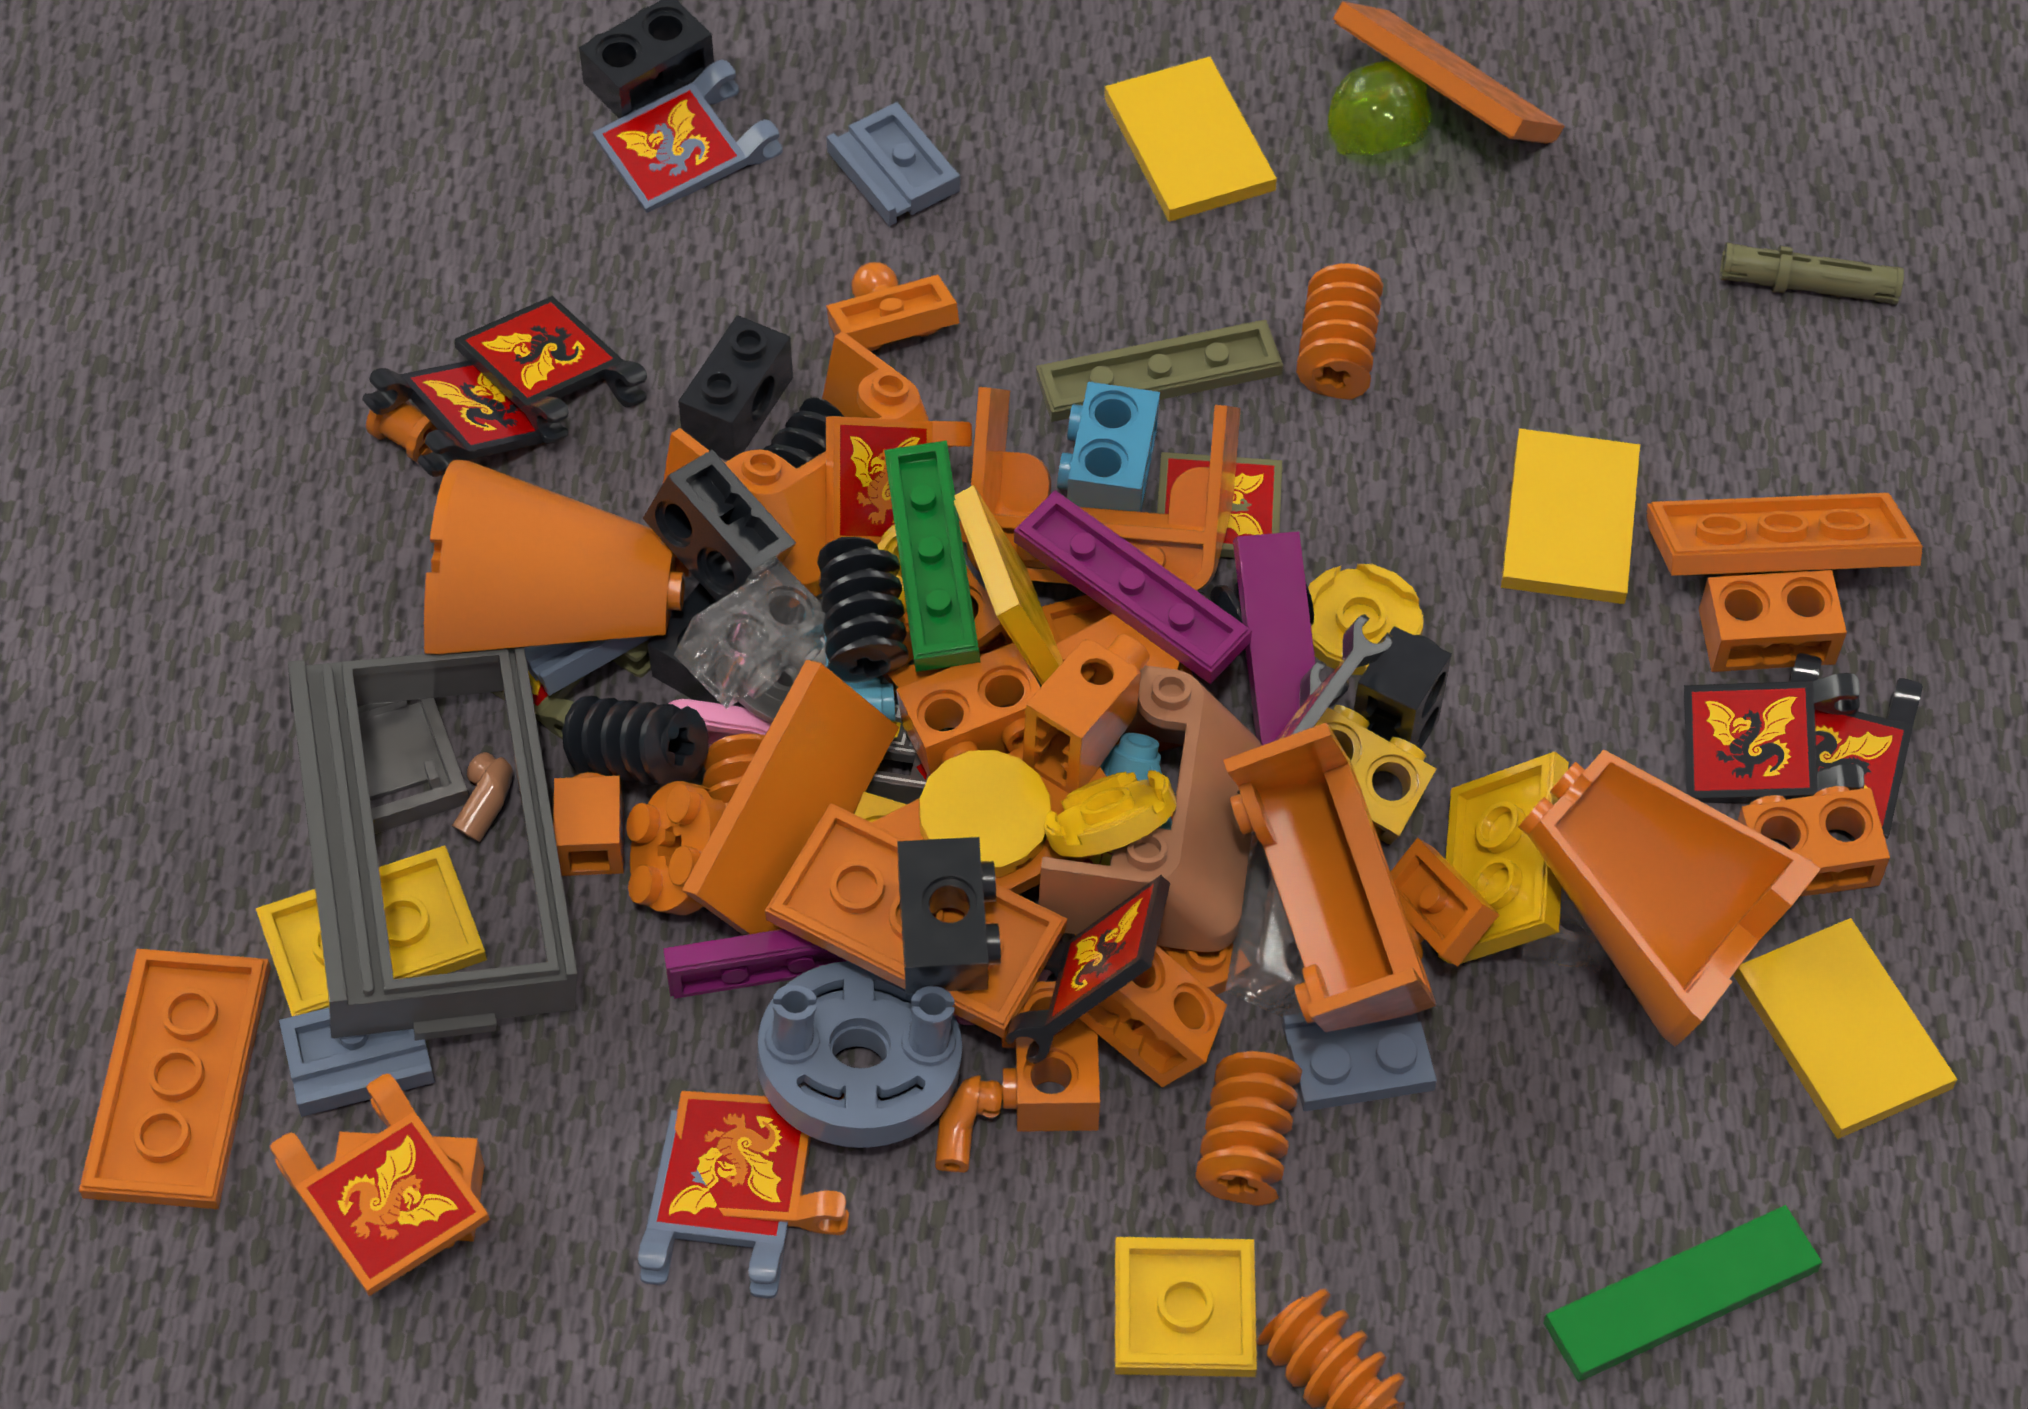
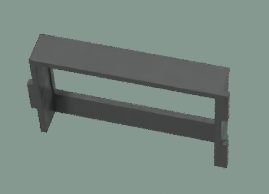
[288,647,577,1041]

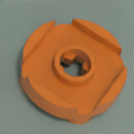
[626,781,726,916]

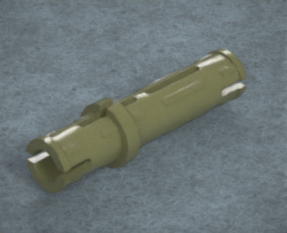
[1719,242,1904,305]

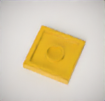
[1115,1237,1257,1377]

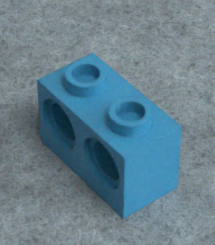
[1057,382,1160,512]

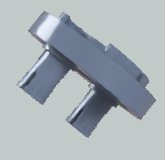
[757,961,962,1148]

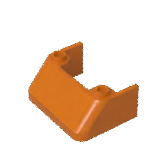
[663,331,929,602]
[966,387,1241,591]
[1223,722,1436,1033]

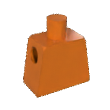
[1023,634,1150,793]

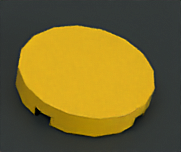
[1308,564,1423,675]
[919,750,1051,877]
[1044,770,1176,857]

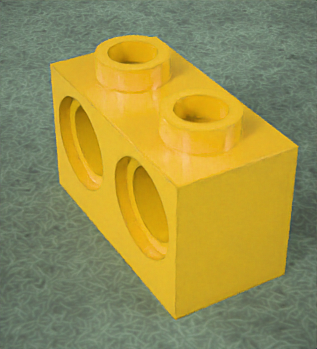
[1314,705,1436,845]

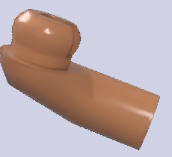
[452,752,513,843]

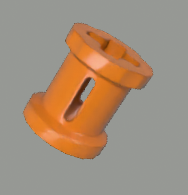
[366,400,438,464]

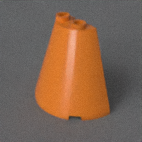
[424,460,691,654]
[1518,749,1820,1047]

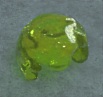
[1328,61,1431,156]

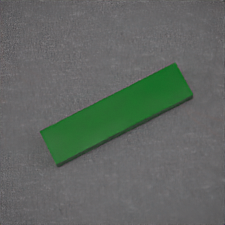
[884,440,981,672]
[1543,1205,1823,1382]

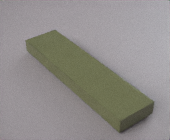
[1036,319,1283,422]

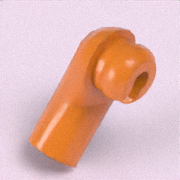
[935,1075,1003,1173]

